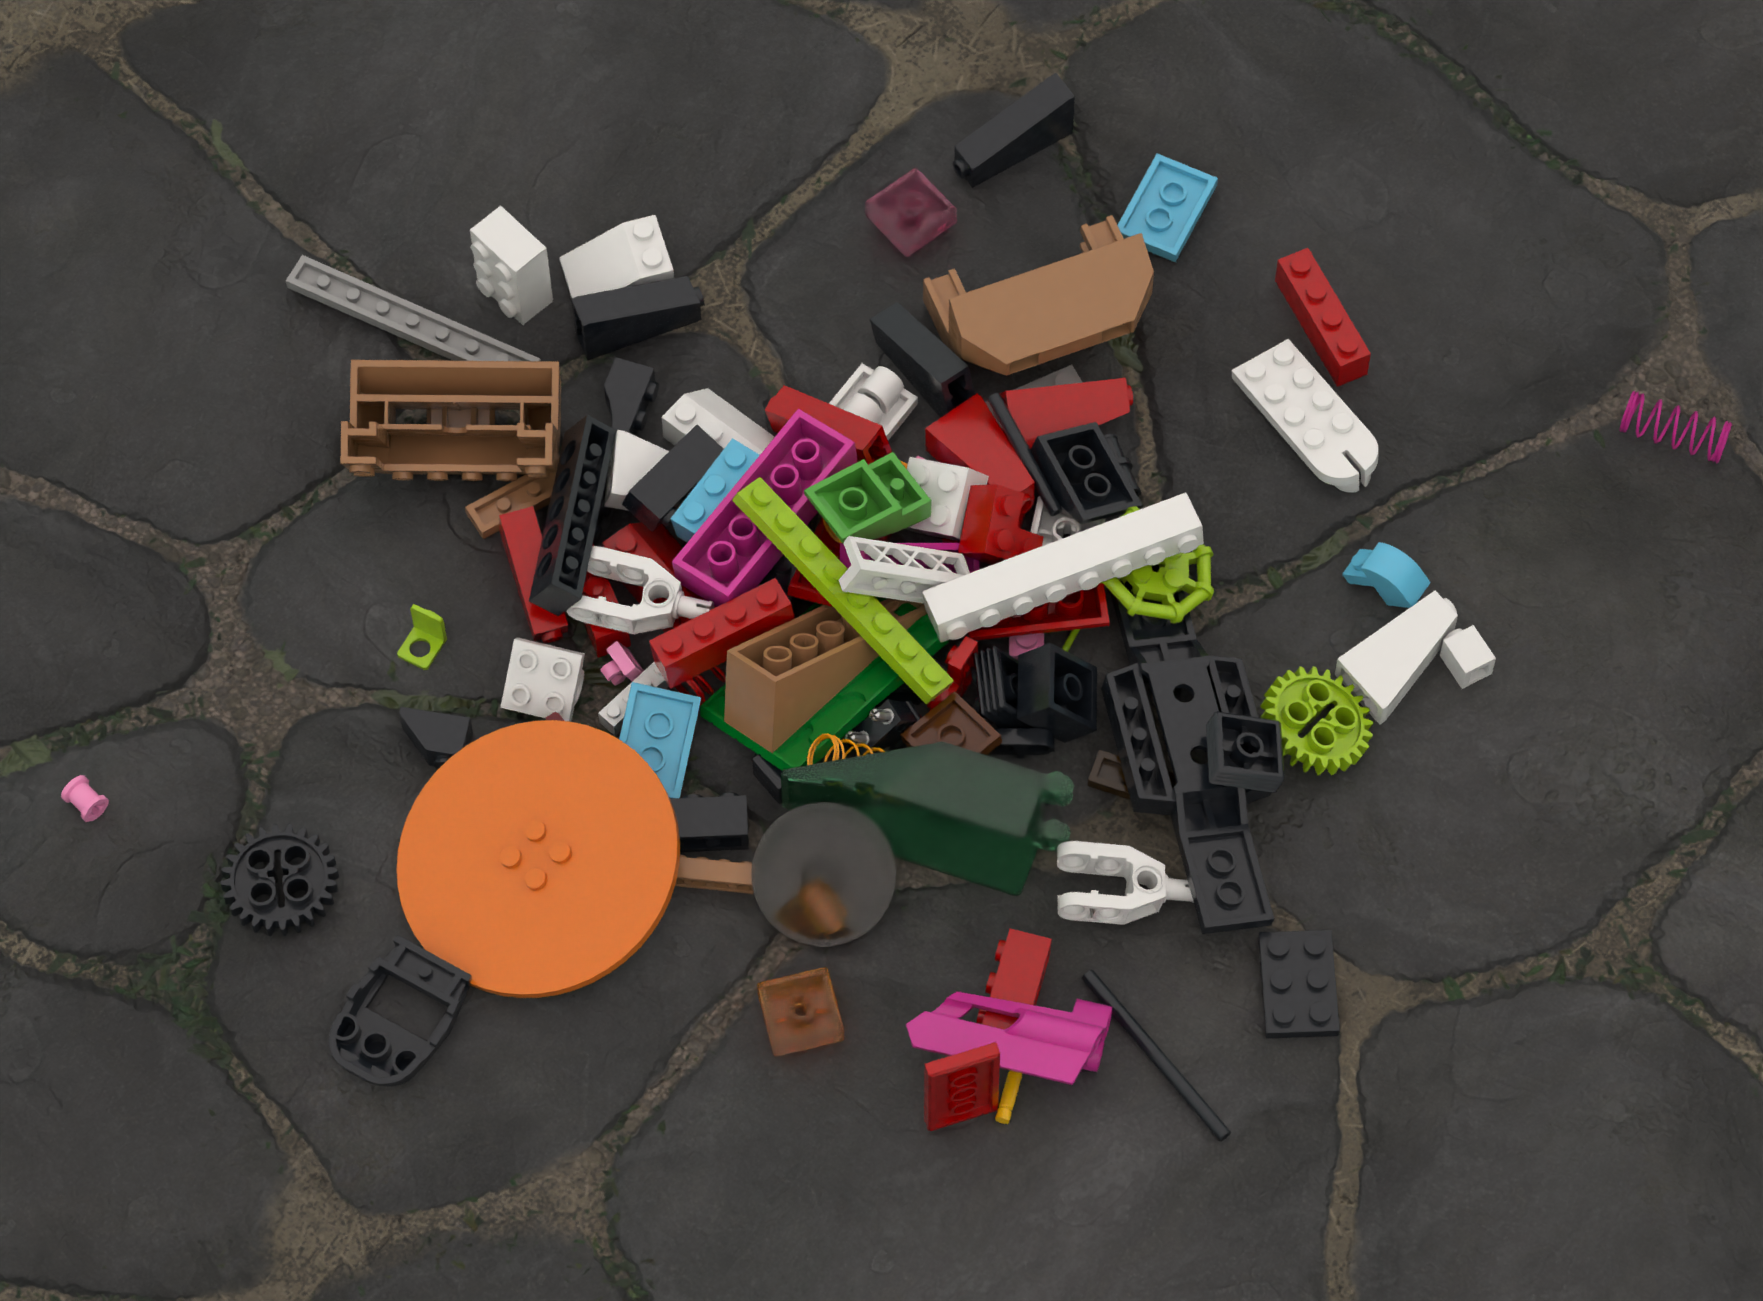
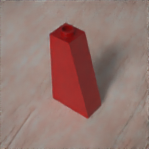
[1000,378,1133,449]
[764,385,892,465]
[925,393,1035,515]
[499,506,568,643]

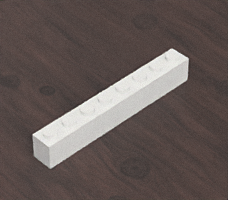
[922,492,1204,643]

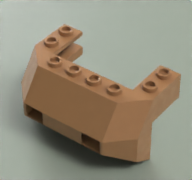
[923,215,1154,376]
[340,360,561,481]

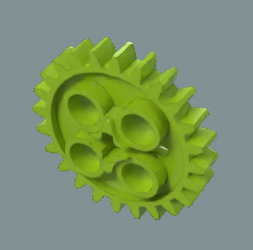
[1260,666,1373,775]

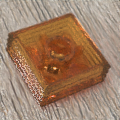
[757,967,844,1056]

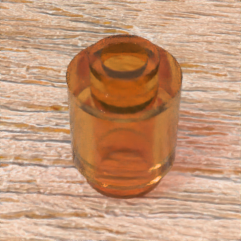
[797,878,848,934]

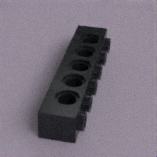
[529,415,616,616]

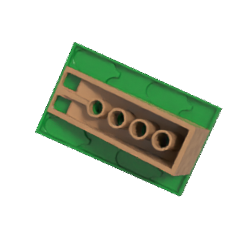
[700,596,950,780]

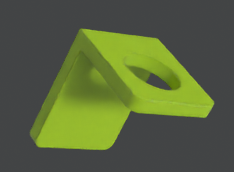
[397,604,447,670]

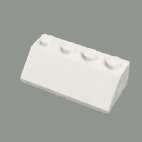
[661,388,774,455]

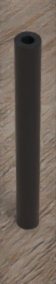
[987,393,1063,516]

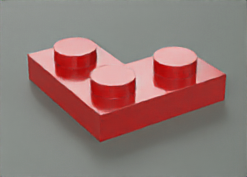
[927,636,978,711]

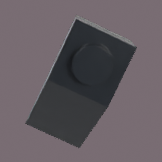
[399,707,473,769]

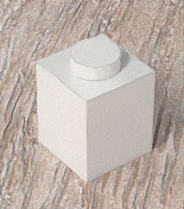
[1440,625,1496,689]

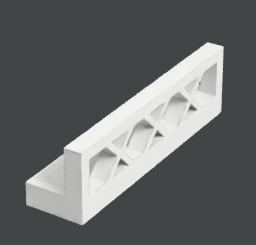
[838,536,970,603]

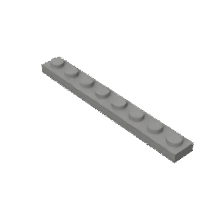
[286,255,540,361]

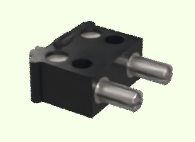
[845,699,922,761]

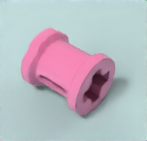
[61,775,109,822]

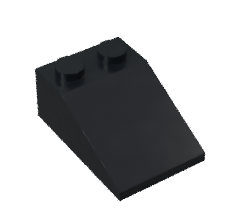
[1030,422,1142,524]

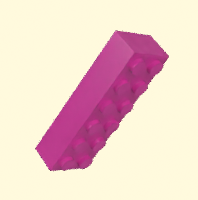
[672,409,858,607]

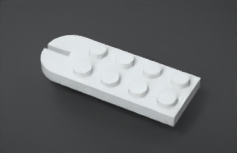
[1232,339,1378,493]

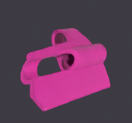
[906,992,1113,1085]

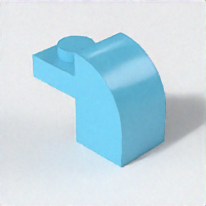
[1342,542,1431,608]

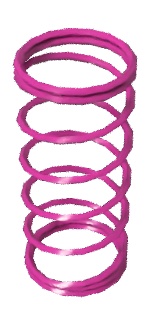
[1619,390,1732,464]

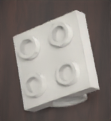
[829,363,918,441]
[500,637,585,722]

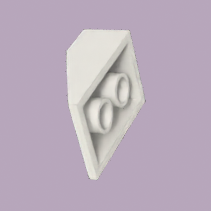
[559,215,674,298]

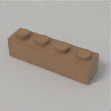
[675,855,758,894]

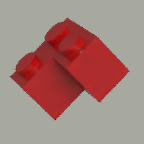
[958,484,1044,565]

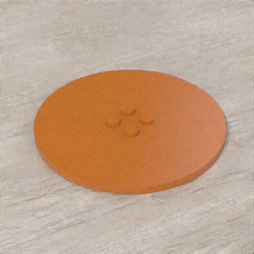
[396,720,680,998]

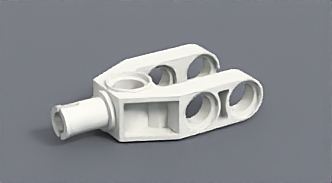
[566,546,714,634]
[1057,841,1194,925]

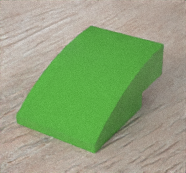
[804,452,932,543]

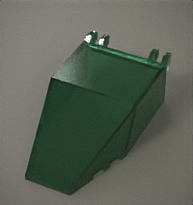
[781,742,1074,896]

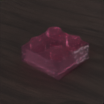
[865,168,957,257]

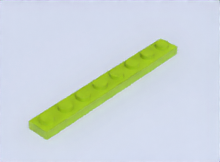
[732,477,954,705]

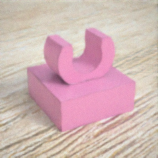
[600,641,644,686]

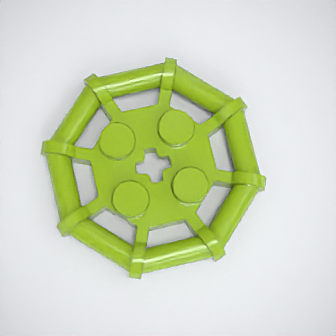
[1101,506,1214,624]

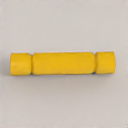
[995,1070,1023,1124]

